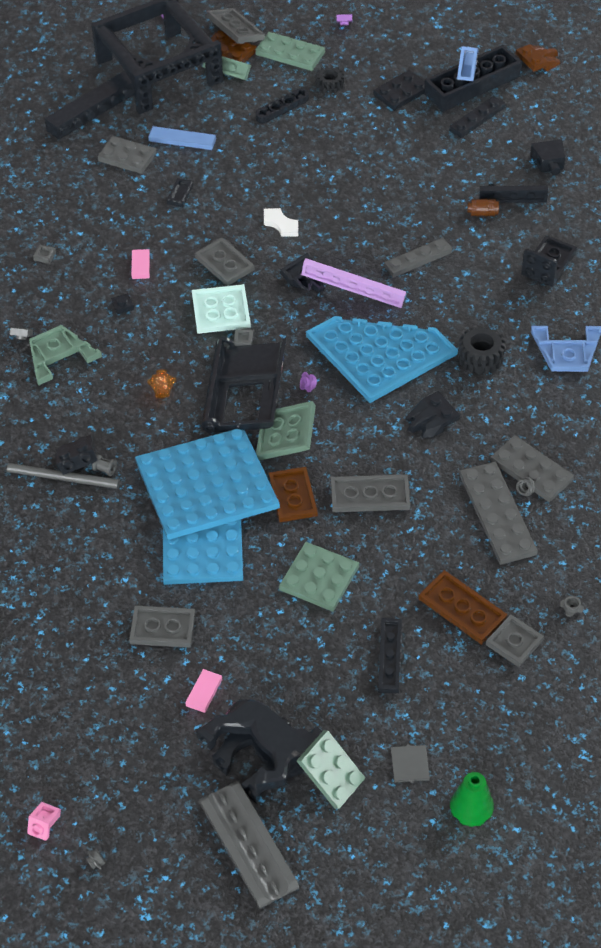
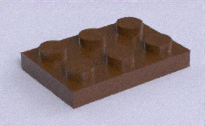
[211,30,257,63]
[269,467,318,523]

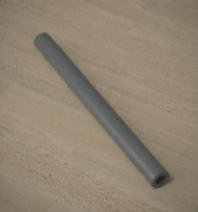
[7,463,120,489]

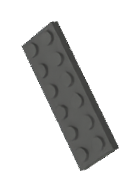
[459,462,538,565]

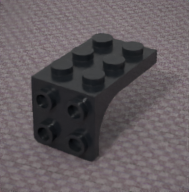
[521,235,577,287]

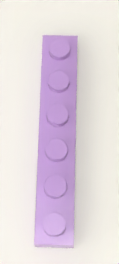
[301,258,406,308]

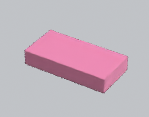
[132,249,150,279]
[186,669,222,713]

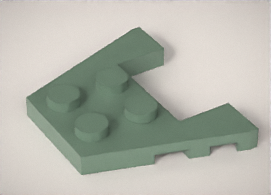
[29,325,102,385]

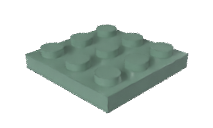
[256,401,316,461]
[279,542,359,612]

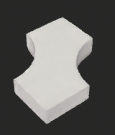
[264,208,298,237]

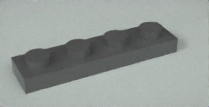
[384,238,452,278]

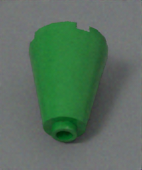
[450,772,494,827]

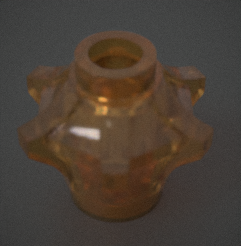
[147,369,176,398]

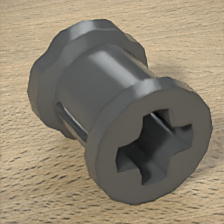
[92,455,117,476]

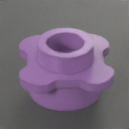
[300,372,317,392]

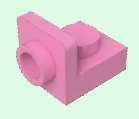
[28,802,61,840]

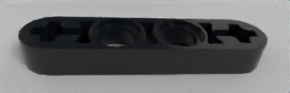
[256,88,309,123]

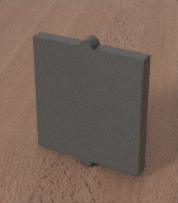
[391,744,430,783]

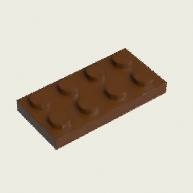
[418,570,508,645]

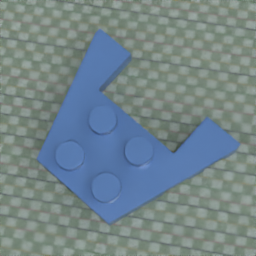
[531,326,601,372]

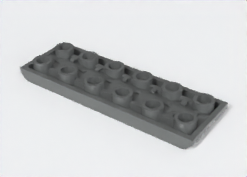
[198,781,299,909]

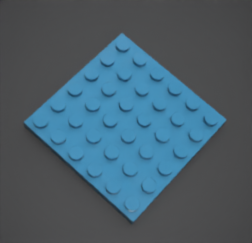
[135,429,280,540]

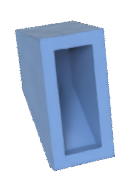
[457,46,479,81]

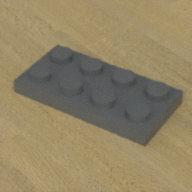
[206,8,265,44]
[490,435,574,503]
[331,474,410,512]

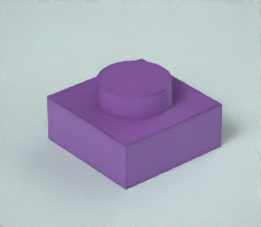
[337,14,352,26]

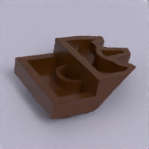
[516,44,561,72]

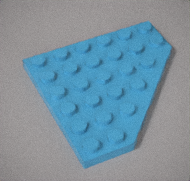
[306,316,458,403]

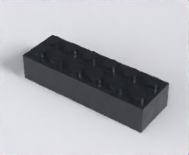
[424,45,522,112]

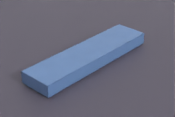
[149,126,216,150]

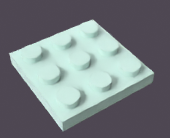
[192,284,251,334]

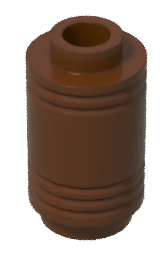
[467,199,499,216]

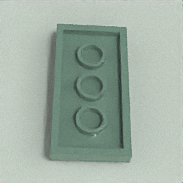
[255,32,325,71]

